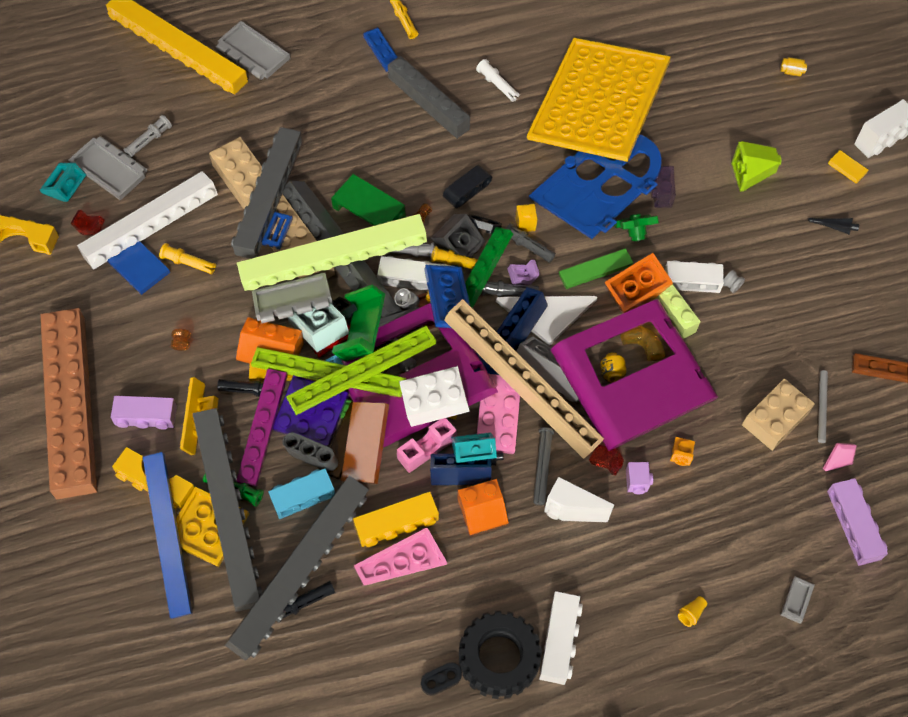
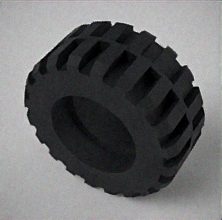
[459,610,542,699]

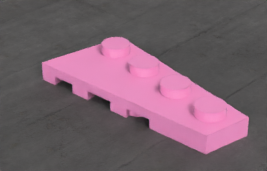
[354,528,447,585]

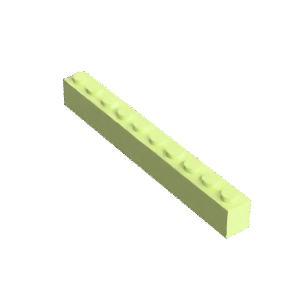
[237,214,427,291]

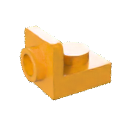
[670,437,695,466]

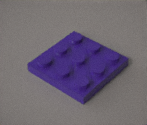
[273,376,349,447]

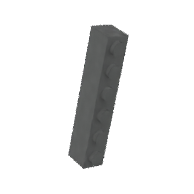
[388,56,470,139]

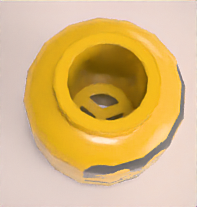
[600,353,627,383]

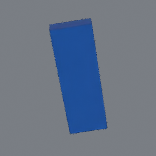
[363,28,398,72]

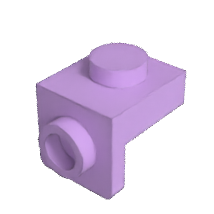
[507,260,539,285]

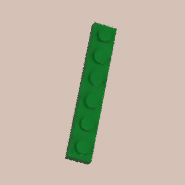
[465,227,513,308]

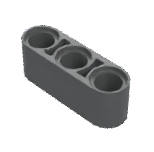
[282,432,338,472]

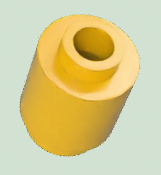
[780,57,807,77]

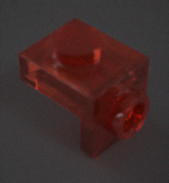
[71,210,105,235]
[589,445,624,476]

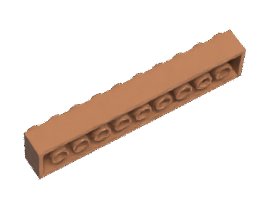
[40,308,97,500]

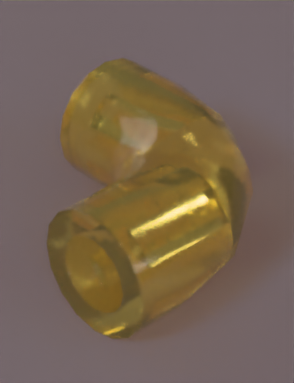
[620,326,666,361]

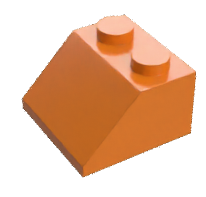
[457,479,509,535]

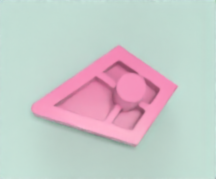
[823,443,857,471]

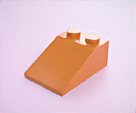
[605,253,673,313]

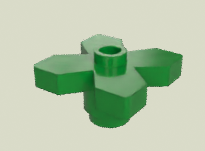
[614,214,659,241]

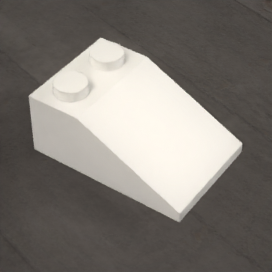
[544,477,614,522]

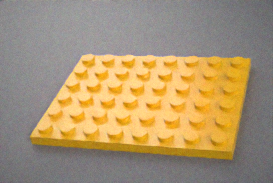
[527,38,670,162]

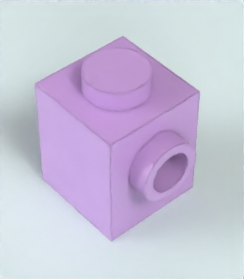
[626,462,653,494]

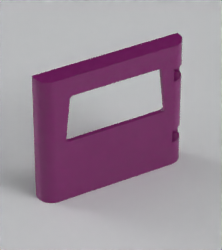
[551,299,718,451]
[331,303,498,448]

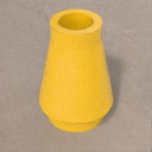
[678,596,707,627]

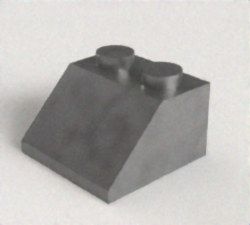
[431,214,486,257]

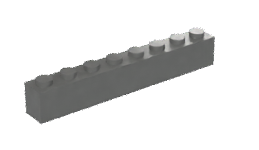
[231,127,302,259]

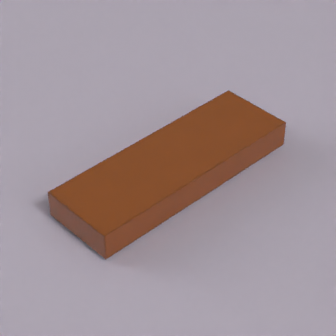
[852,353,908,383]

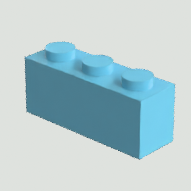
[268,469,335,519]

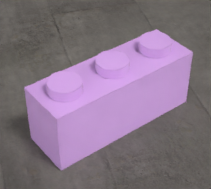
[111,396,177,429]

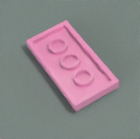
[476,374,520,454]

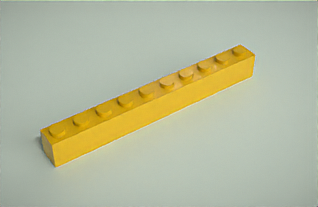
[106,0,248,95]

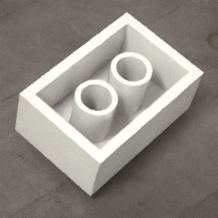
[854,99,908,158]
[399,366,470,427]

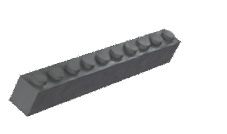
[282,181,403,319]
[192,408,262,612]
[225,475,369,661]

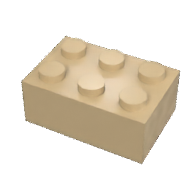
[742,379,815,451]

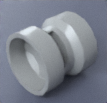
[394,288,420,310]

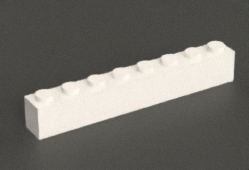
[77,171,218,270]

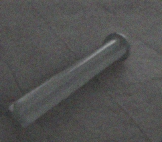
[533,427,555,506]

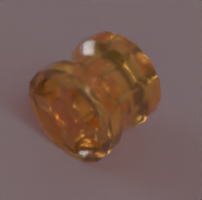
[170,329,191,351]

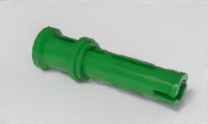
[203,474,264,507]

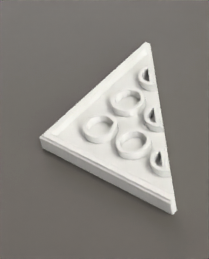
[496,296,597,346]

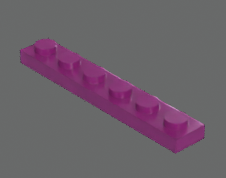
[236,369,288,487]

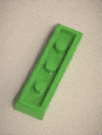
[559,248,633,289]

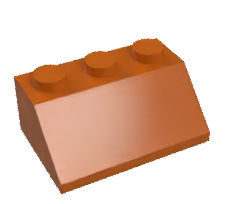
[236,317,304,364]

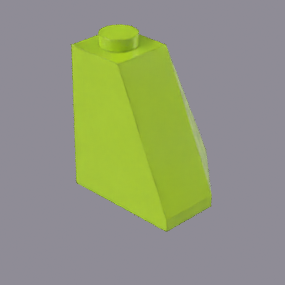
[731,141,781,192]

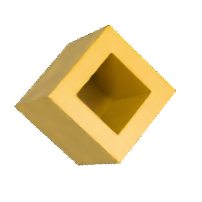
[515,204,537,232]

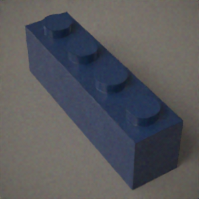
[497,287,548,351]

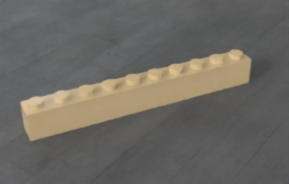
[444,299,604,459]

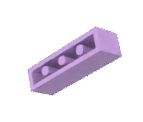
[827,479,888,566]

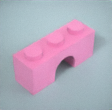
[397,418,457,473]

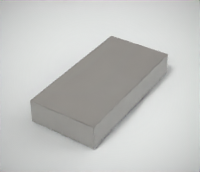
[781,576,815,624]

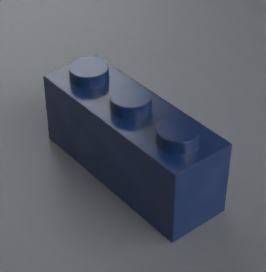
[430,454,491,485]

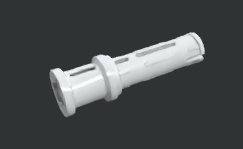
[476,59,519,102]

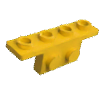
[180,377,219,455]

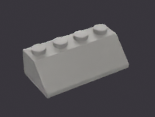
[516,337,598,402]

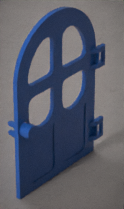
[529,134,662,239]

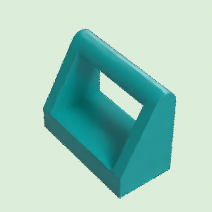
[40,163,86,202]
[451,432,497,463]

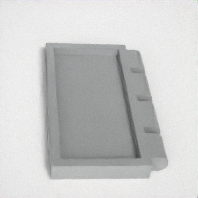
[216,21,290,80]
[68,136,147,201]
[252,273,332,324]

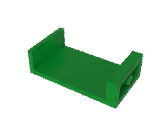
[331,174,406,226]
[332,284,385,362]

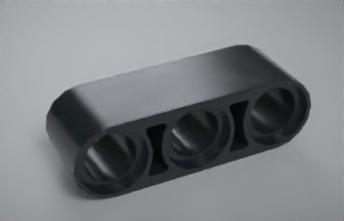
[443,165,492,208]

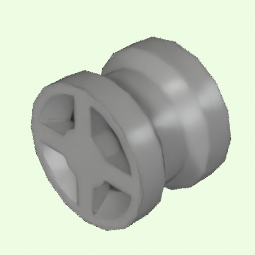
[723,270,745,293]

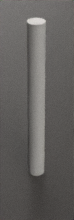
[818,370,828,443]

